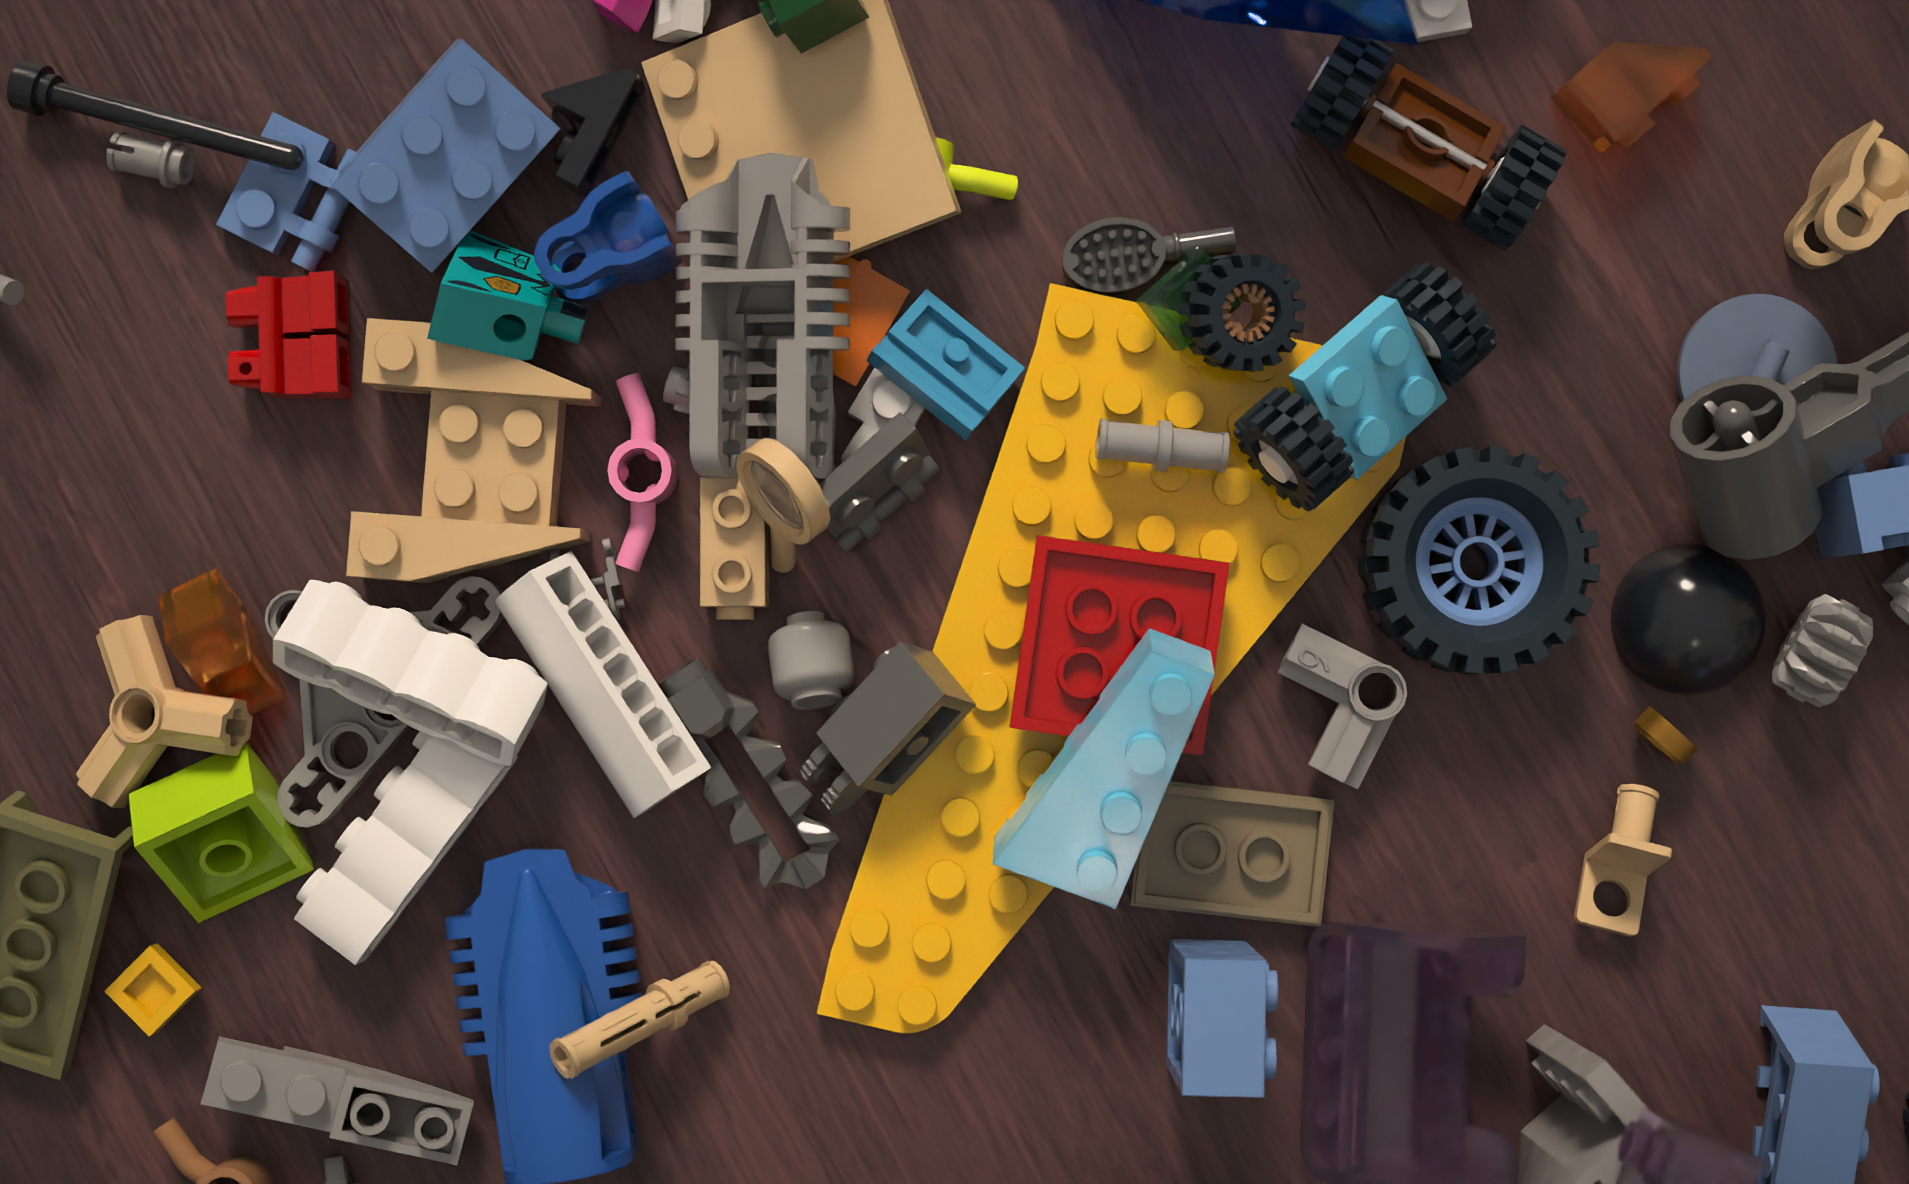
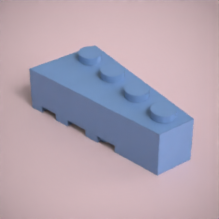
[1815,453,1909,559]

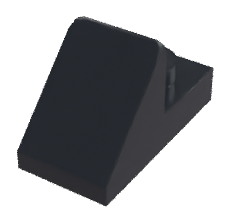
[541,68,646,197]

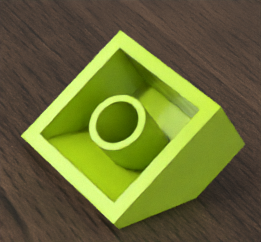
[129,741,314,923]

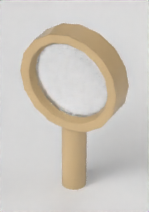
[736,437,830,573]

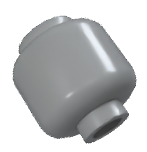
[767,611,855,710]

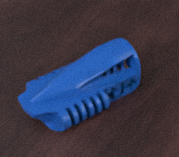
[444,849,643,1184]

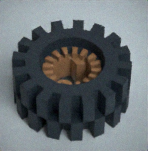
[1178,253,1306,372]

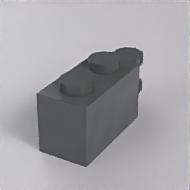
[799,641,977,815]

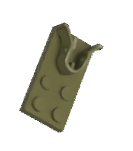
[0,790,134,1080]

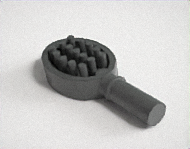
[1062,217,1236,296]

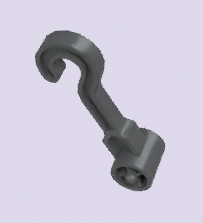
[1670,332,1909,560]

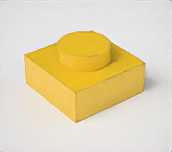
[104,943,202,1037]

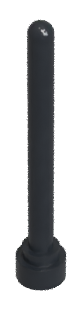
[7,60,304,170]

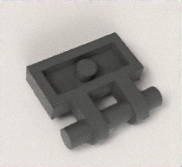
[819,412,941,554]

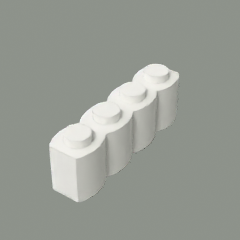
[273,580,548,766]
[294,731,518,965]

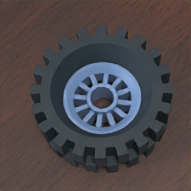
[1358,446,1601,674]

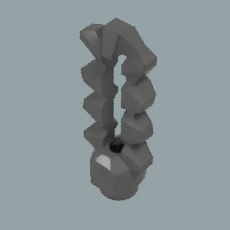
[657,657,841,889]

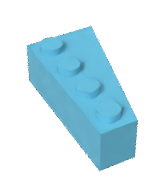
[993,628,1215,909]

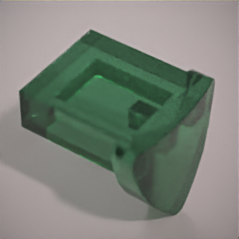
[1136,246,1241,351]

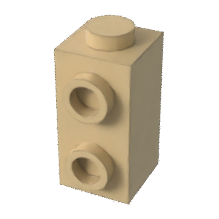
[700,477,769,620]

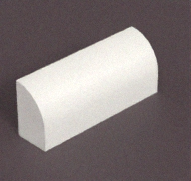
[495,551,711,818]

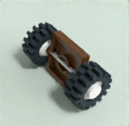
[1290,24,1567,251]

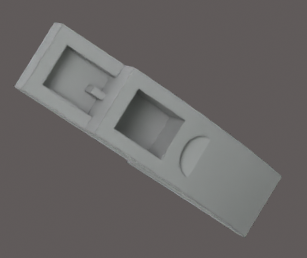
[201,1036,474,1165]

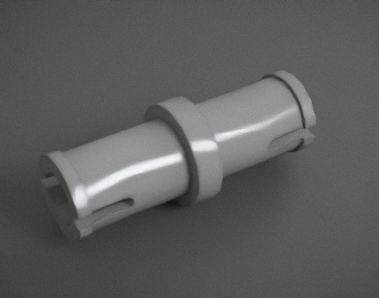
[1095,418,1230,473]

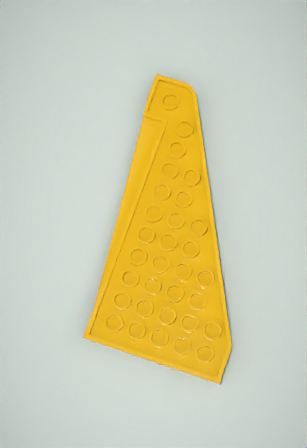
[817,283,1406,1033]

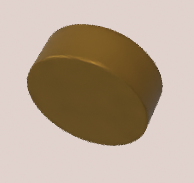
[1634,706,1698,766]

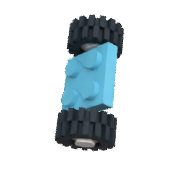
[1233,262,1496,511]

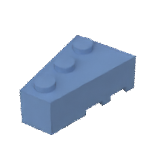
[1750,1005,1880,1184]

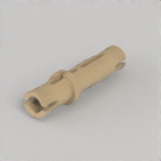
[549,960,730,1079]

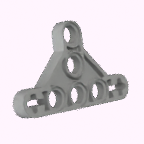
[264,576,504,828]

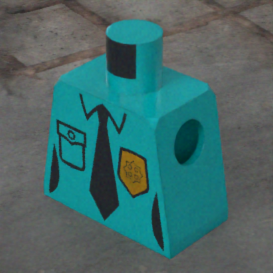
[427,231,589,361]

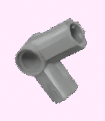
[1277,623,1407,789]

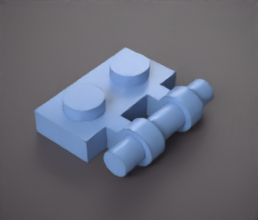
[216,112,355,272]

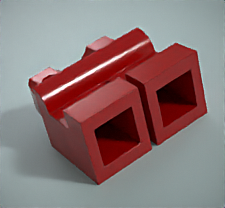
[225,270,352,399]

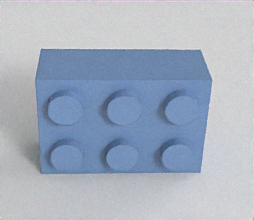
[330,39,560,273]
[1166,939,1278,1097]

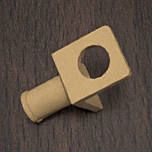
[1574,784,1672,937]

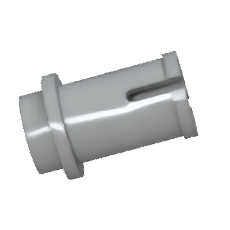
[106,131,196,189]

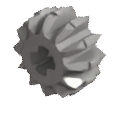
[1772,594,1873,708]

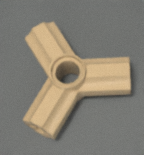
[76,615,253,808]

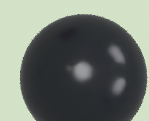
[1611,544,1766,695]

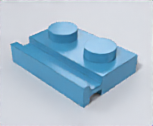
[866,289,1025,441]

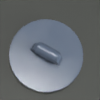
[1676,294,1838,402]

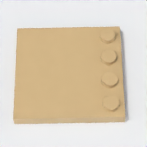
[641,0,962,262]

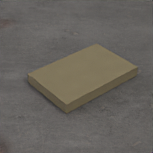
[1129,781,1335,927]

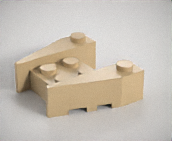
[346,318,602,583]

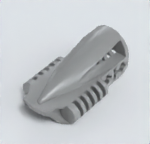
[675,153,850,478]

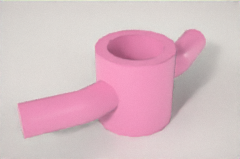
[607,373,678,572]

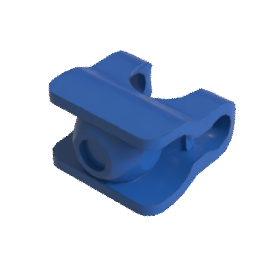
[534,171,682,303]

